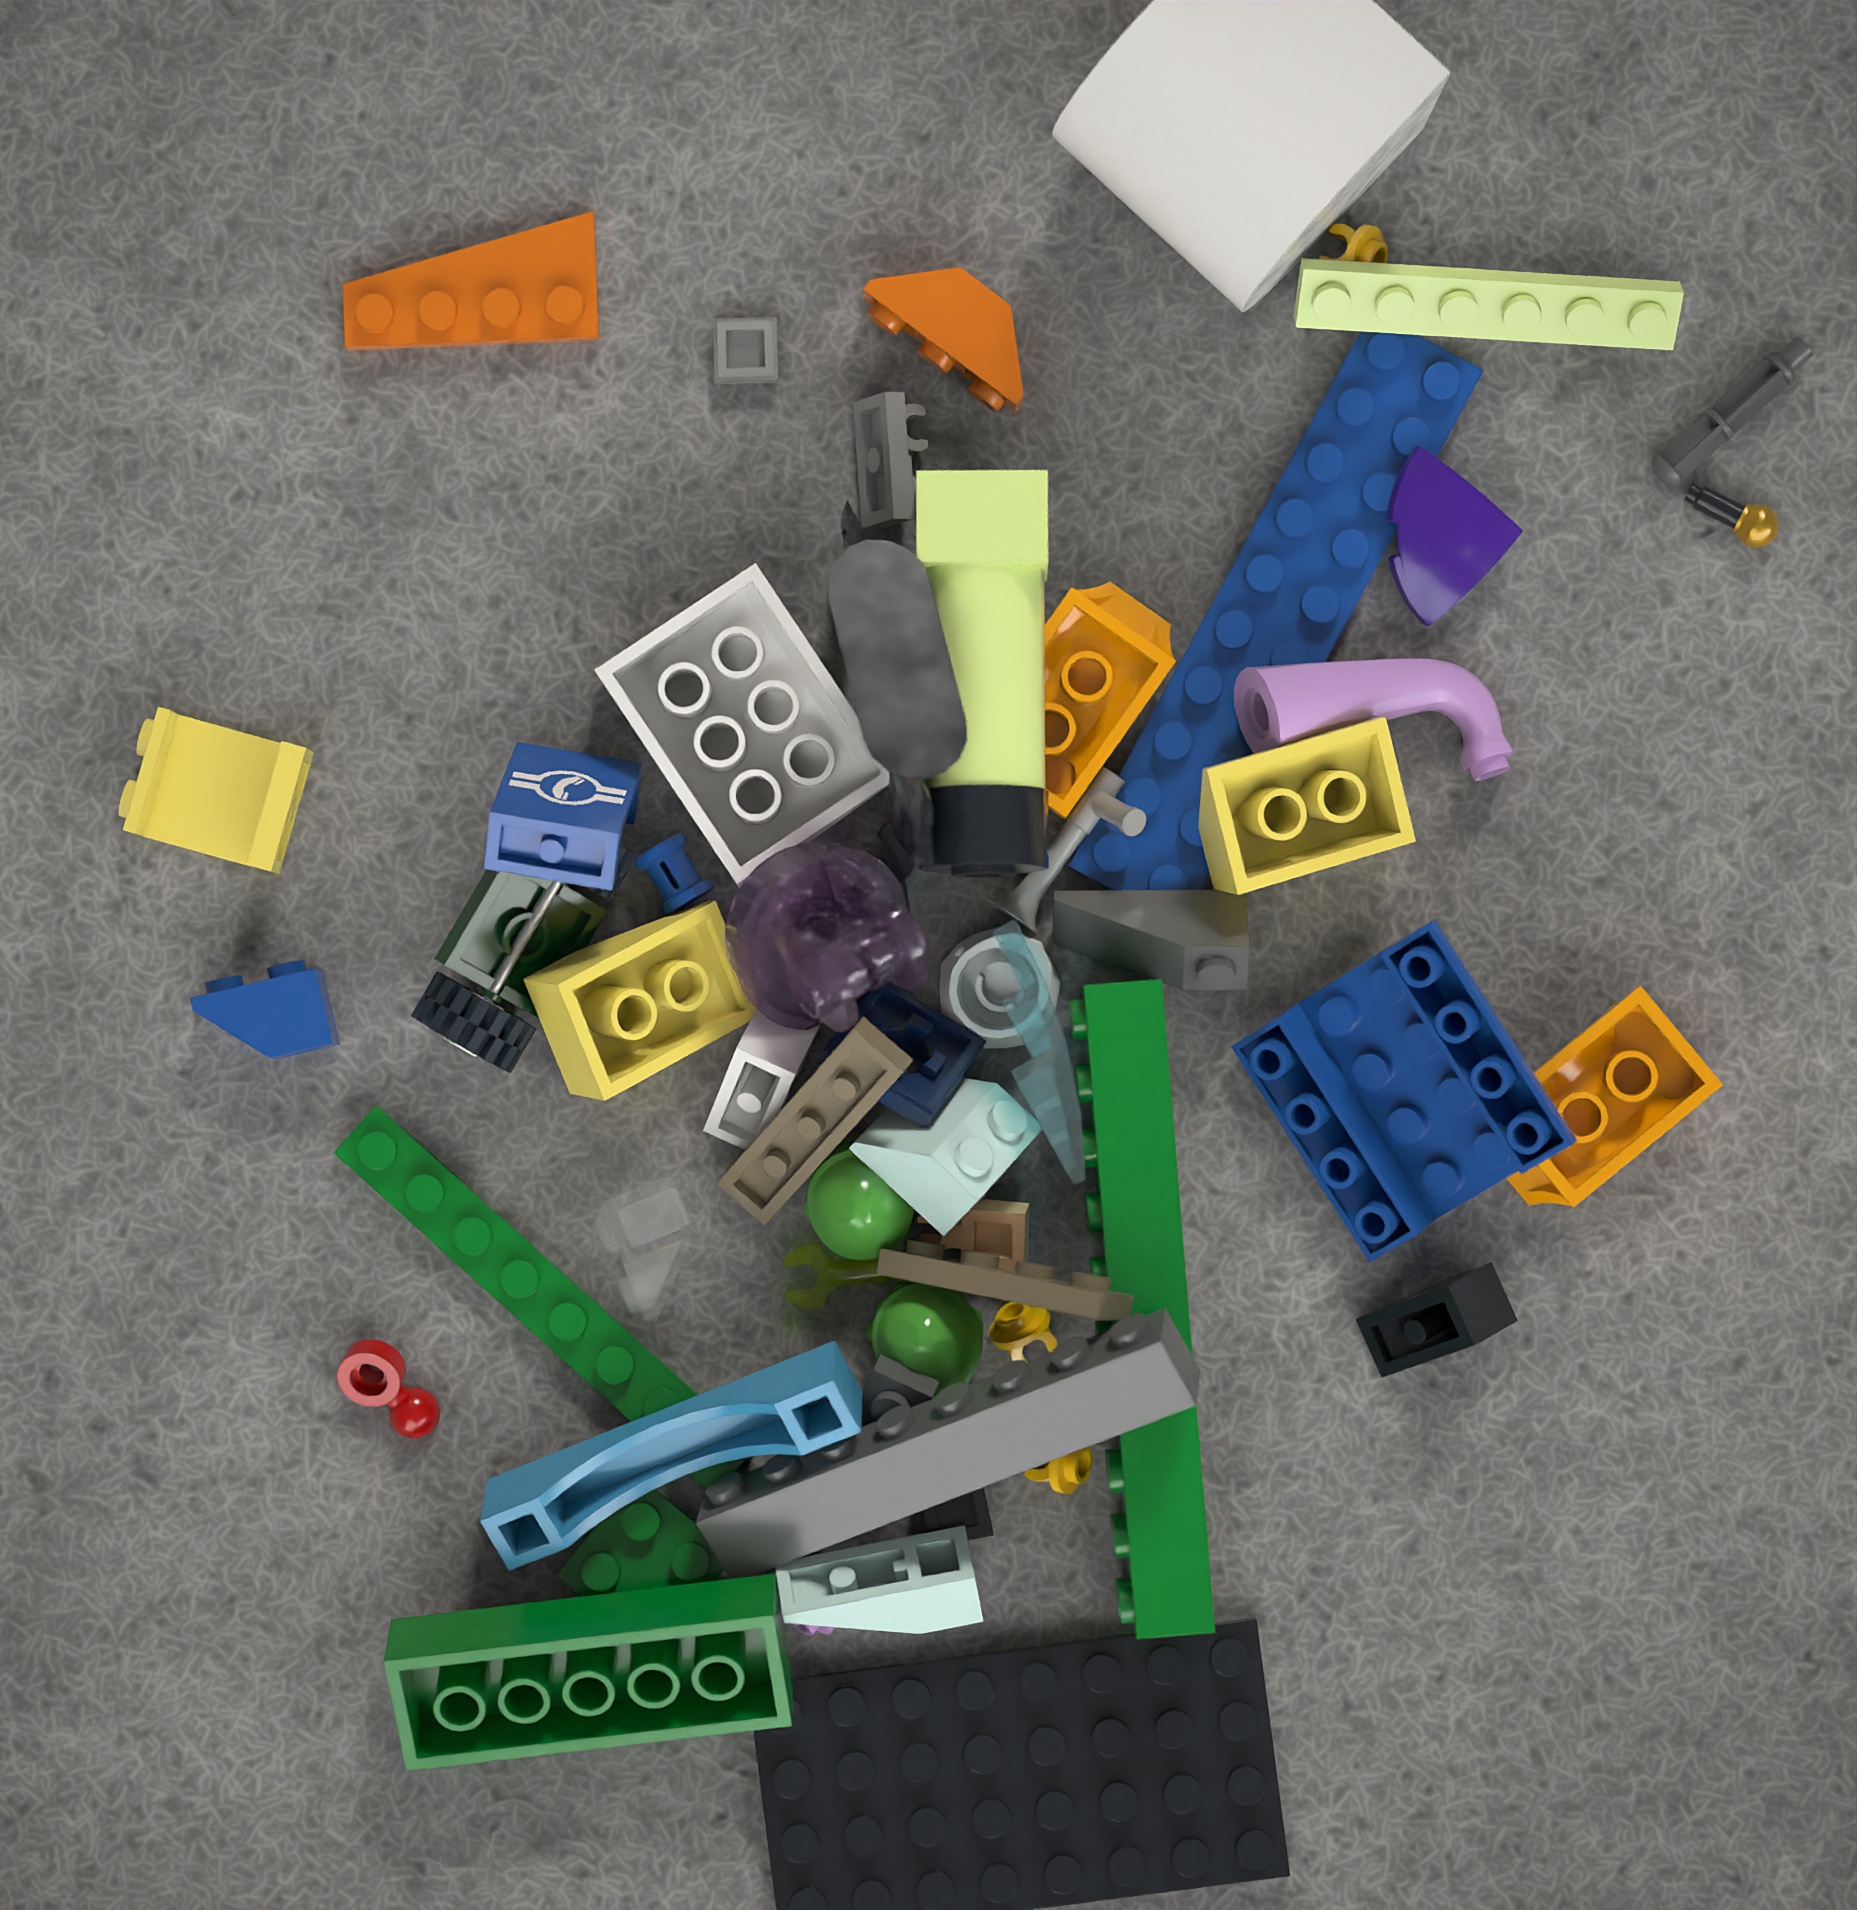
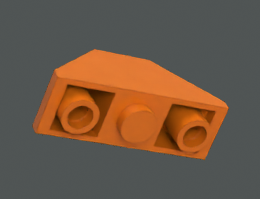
[863,267,1024,414]

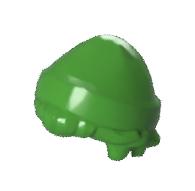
[803,1133,916,1260]
[866,1282,984,1397]

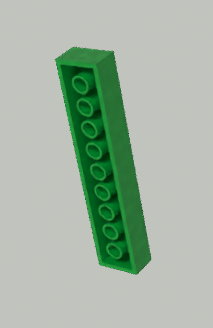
[1069,979,1215,1639]

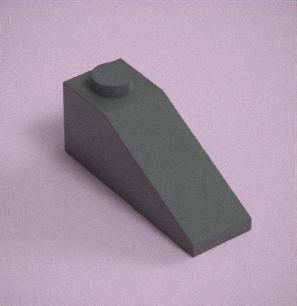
[1053,890,1250,991]

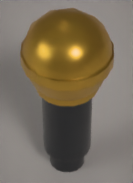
[1684,483,1779,548]

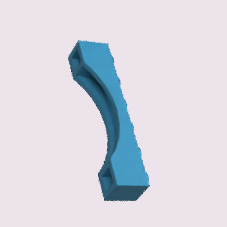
[480,1341,862,1571]

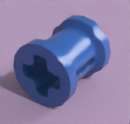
[634,833,715,916]

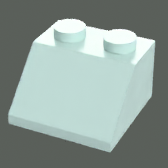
[849,1078,1044,1236]

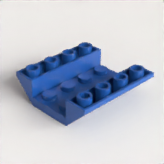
[1231,919,1577,1263]

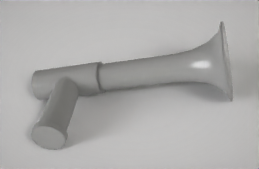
[985,766,1146,937]

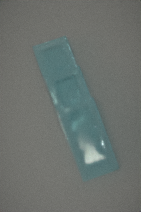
[992,919,1086,1185]

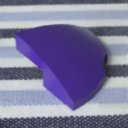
[1386,446,1523,626]

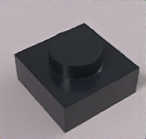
[923,1487,994,1541]

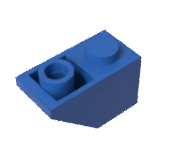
[190,960,340,1059]

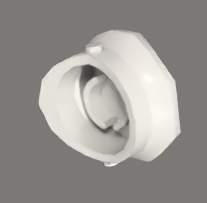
[939,927,1061,1048]

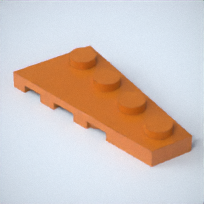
[342,211,600,350]

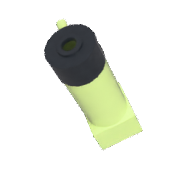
[916,470,1049,878]

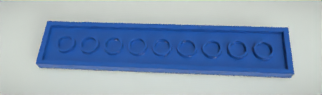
[1068,331,1484,890]

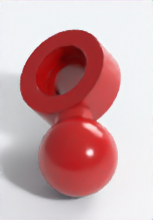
[337,1339,440,1439]

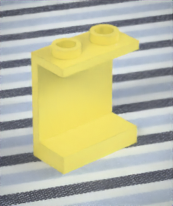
[119,707,314,875]

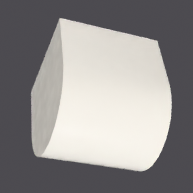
[1052,0,1451,312]

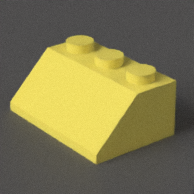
[1198,717,1416,895]

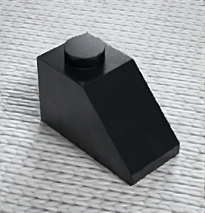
[1356,1262,1518,1378]

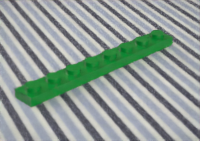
[333,1105,747,1489]

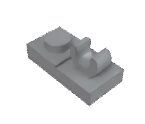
[853,392,928,528]

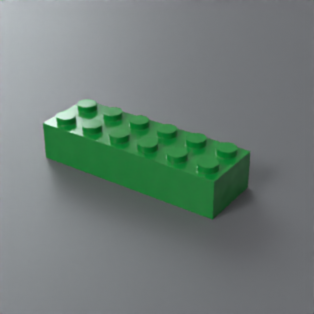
[384,1574,793,1771]

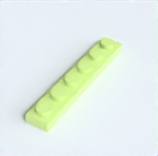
[1294,258,1684,350]

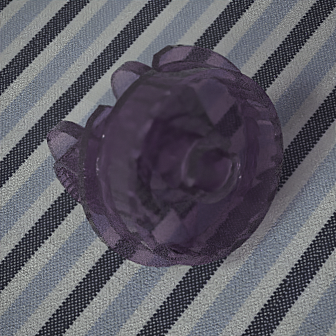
[725,843,928,1033]

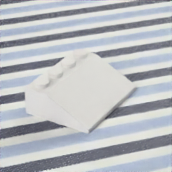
[595,563,889,888]

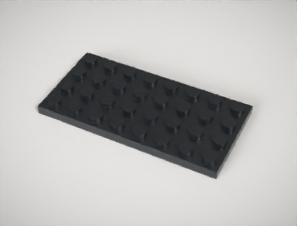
[753,1618,1290,1910]

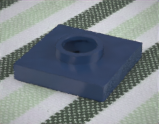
[816,975,987,1128]

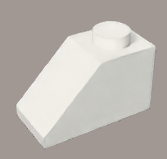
[703,999,820,1150]

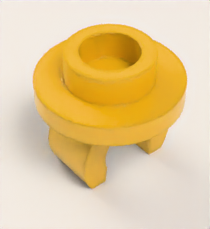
[1319,223,1388,263]
[989,1302,1058,1362]
[1024,1446,1093,1494]

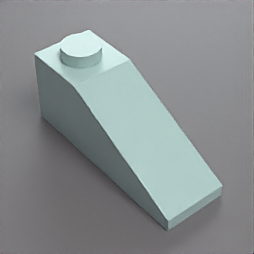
[775,1525,983,1634]

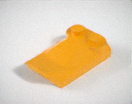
[1045,581,1176,819]
[1506,986,1723,1208]

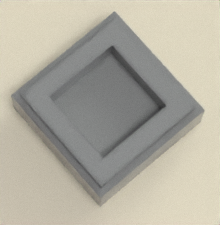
[713,317,779,384]

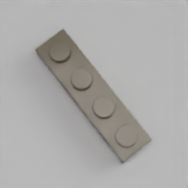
[717,1017,913,1225]
[876,1239,1134,1321]

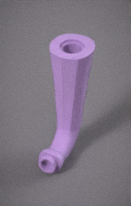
[1233,659,1513,781]

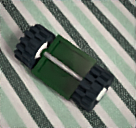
[411,846,637,1073]

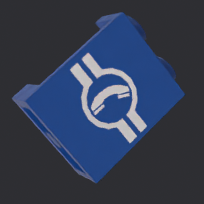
[484,742,643,891]

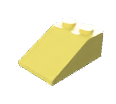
[523,900,757,1101]

